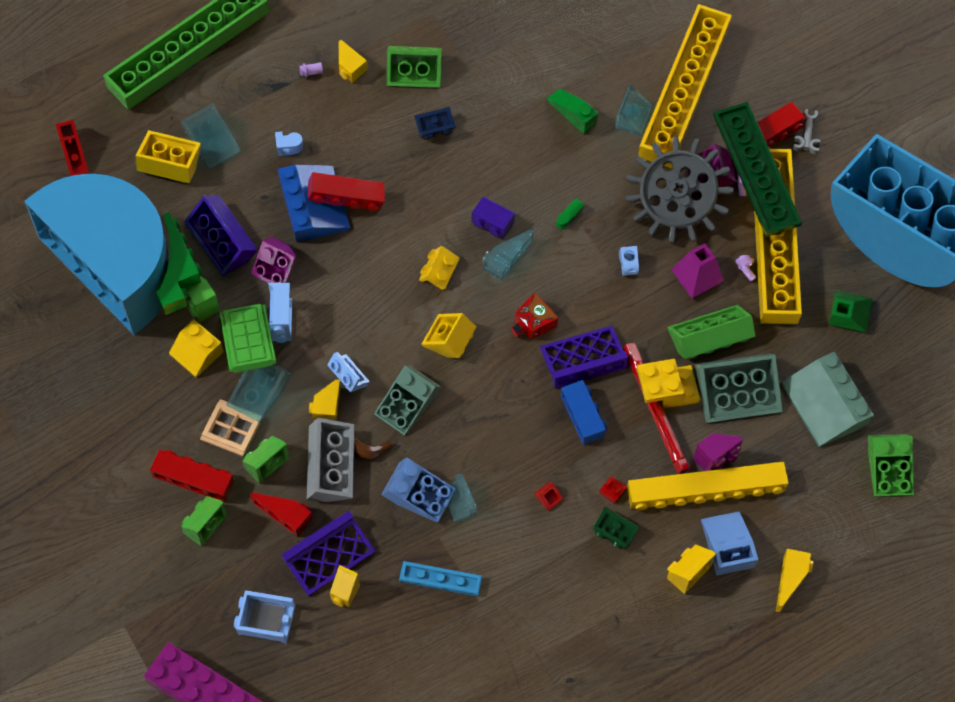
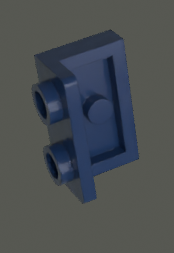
[414,107,456,139]

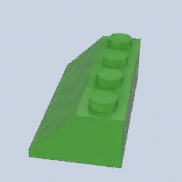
[668,305,755,359]

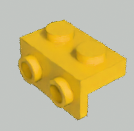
[419,246,460,290]

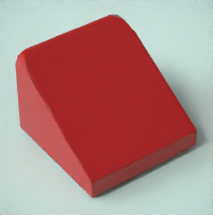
[534,482,564,511]

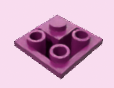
[251,236,296,283]
[671,244,724,299]

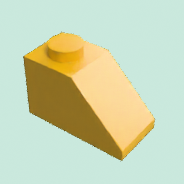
[339,40,367,83]
[309,380,341,421]
[330,565,360,607]

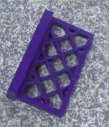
[540,326,628,389]
[281,511,375,596]

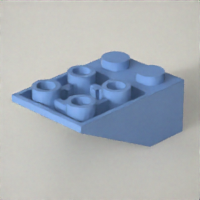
[381,458,456,522]
[701,512,758,576]

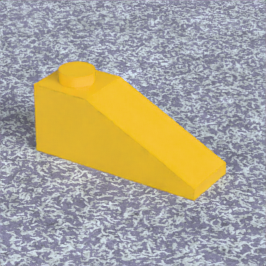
[776,549,813,612]

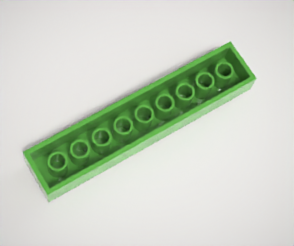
[103,0,270,110]

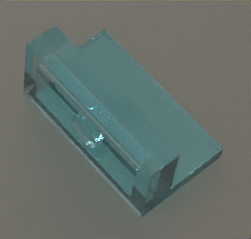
[447,473,477,523]

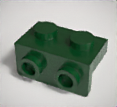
[592,507,640,549]

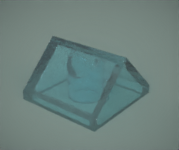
[615,85,653,135]

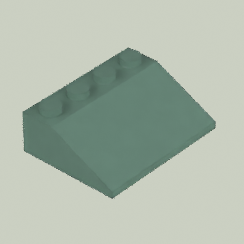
[781,351,874,447]
[695,353,783,423]

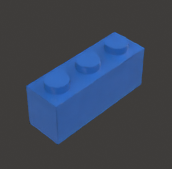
[560,380,607,445]

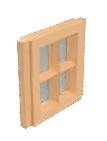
[200,399,263,457]

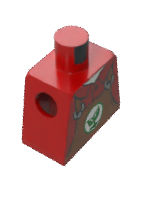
[510,293,558,339]

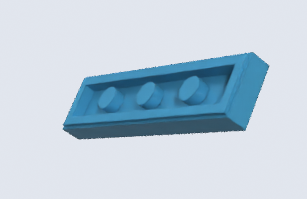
[399,561,482,597]

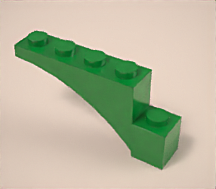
[156,212,202,315]

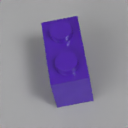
[471,196,515,239]

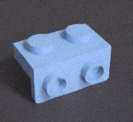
[327,352,370,392]

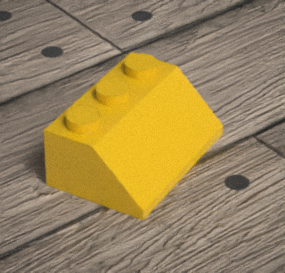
[135,130,201,184]

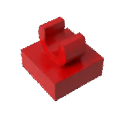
[599,476,627,504]

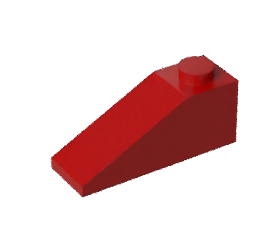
[55,120,89,176]
[250,492,313,537]

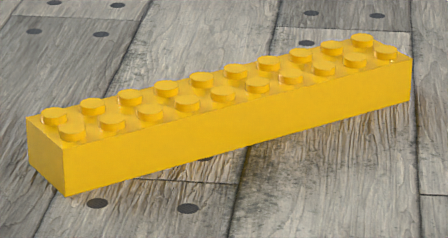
[638,4,732,169]
[754,149,802,324]

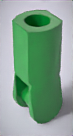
[556,199,585,229]

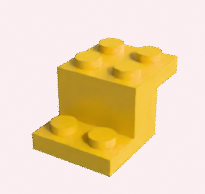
[637,359,700,409]

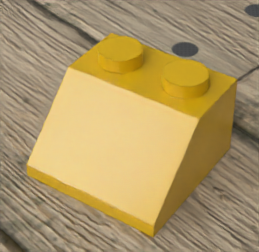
[421,313,477,358]
[169,319,223,378]
[667,544,716,594]

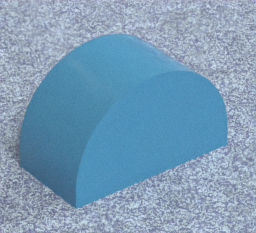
[831,134,955,287]
[24,174,170,335]

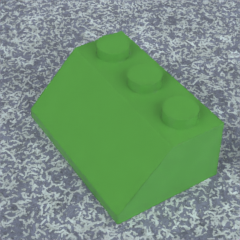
[387,46,442,88]

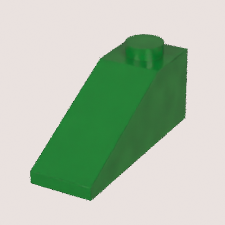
[547,88,598,134]

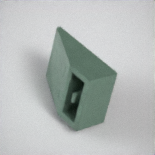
[374,365,442,436]

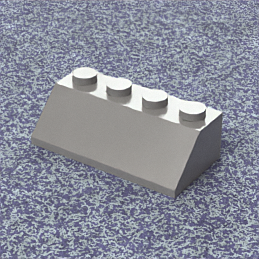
[307,418,354,502]

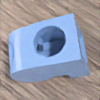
[275,132,303,156]
[619,246,639,276]

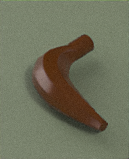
[354,437,392,459]

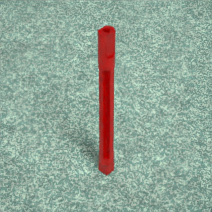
[623,343,690,474]

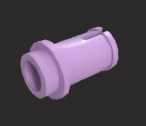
[299,62,323,78]

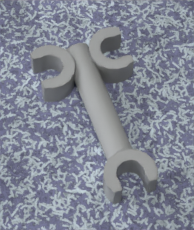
[793,109,821,154]

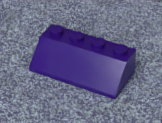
[184,195,258,276]

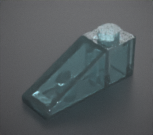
[482,229,534,281]

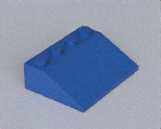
[278,165,350,242]

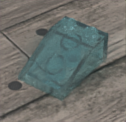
[180,103,241,169]
[226,364,292,423]

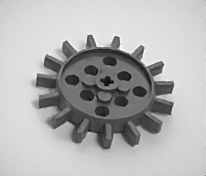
[625,136,734,244]

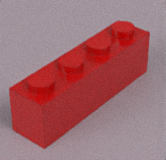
[757,101,805,149]
[308,172,385,211]
[150,449,234,503]

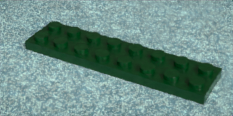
[713,102,802,237]

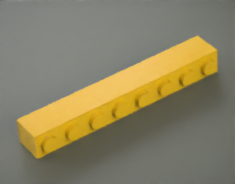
[627,462,789,511]

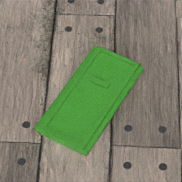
[220,304,276,373]

